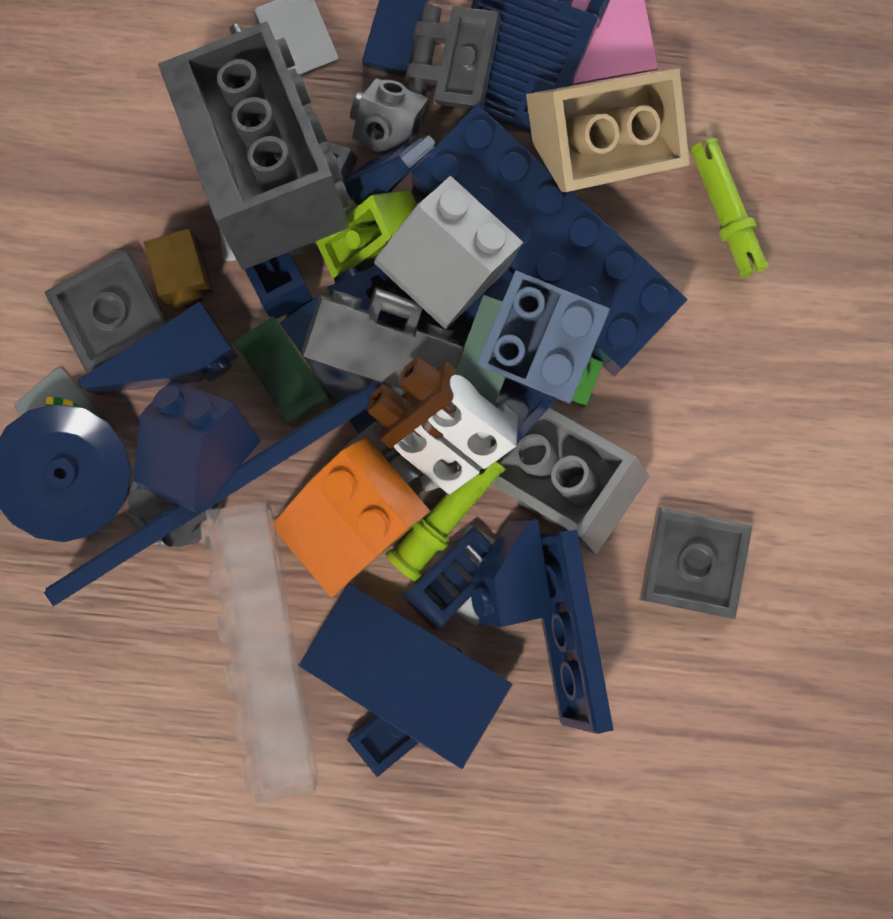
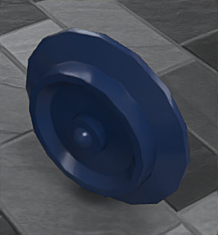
[0,404,132,542]

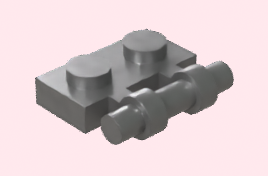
[405,4,501,110]

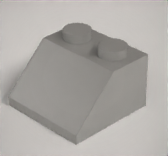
[374,176,523,329]

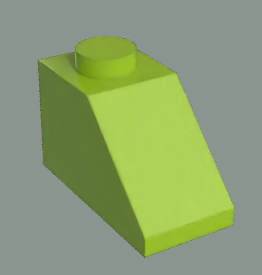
[316,190,417,279]

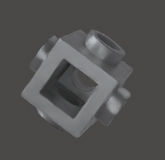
[350,78,428,153]

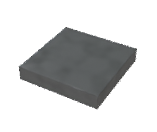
[44,248,168,374]
[639,507,753,619]

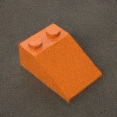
[271,437,430,598]

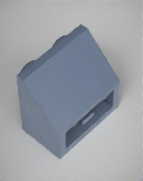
[477,271,610,405]

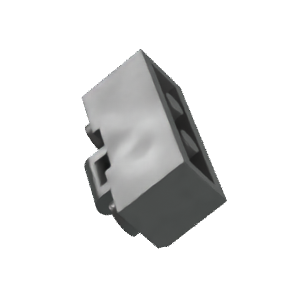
[302,288,463,390]

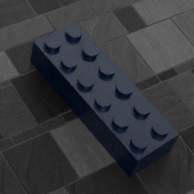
[411,104,688,377]

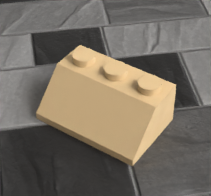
[526,68,690,192]

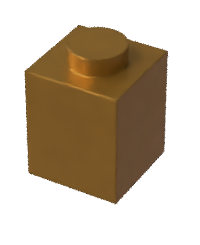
[143,229,213,308]

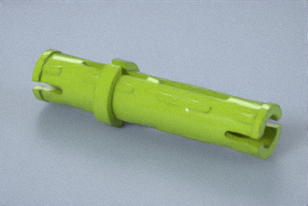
[689,138,770,279]

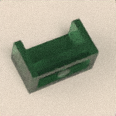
[234,316,332,428]

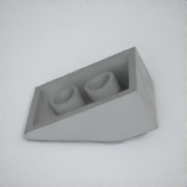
[482,408,650,555]

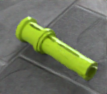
[385,461,506,582]

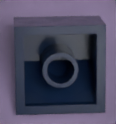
[134,380,261,514]

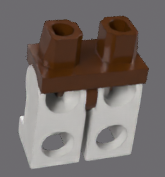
[367,357,518,495]

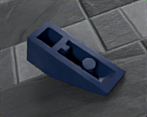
[78,301,238,394]

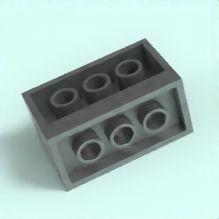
[158,21,352,270]

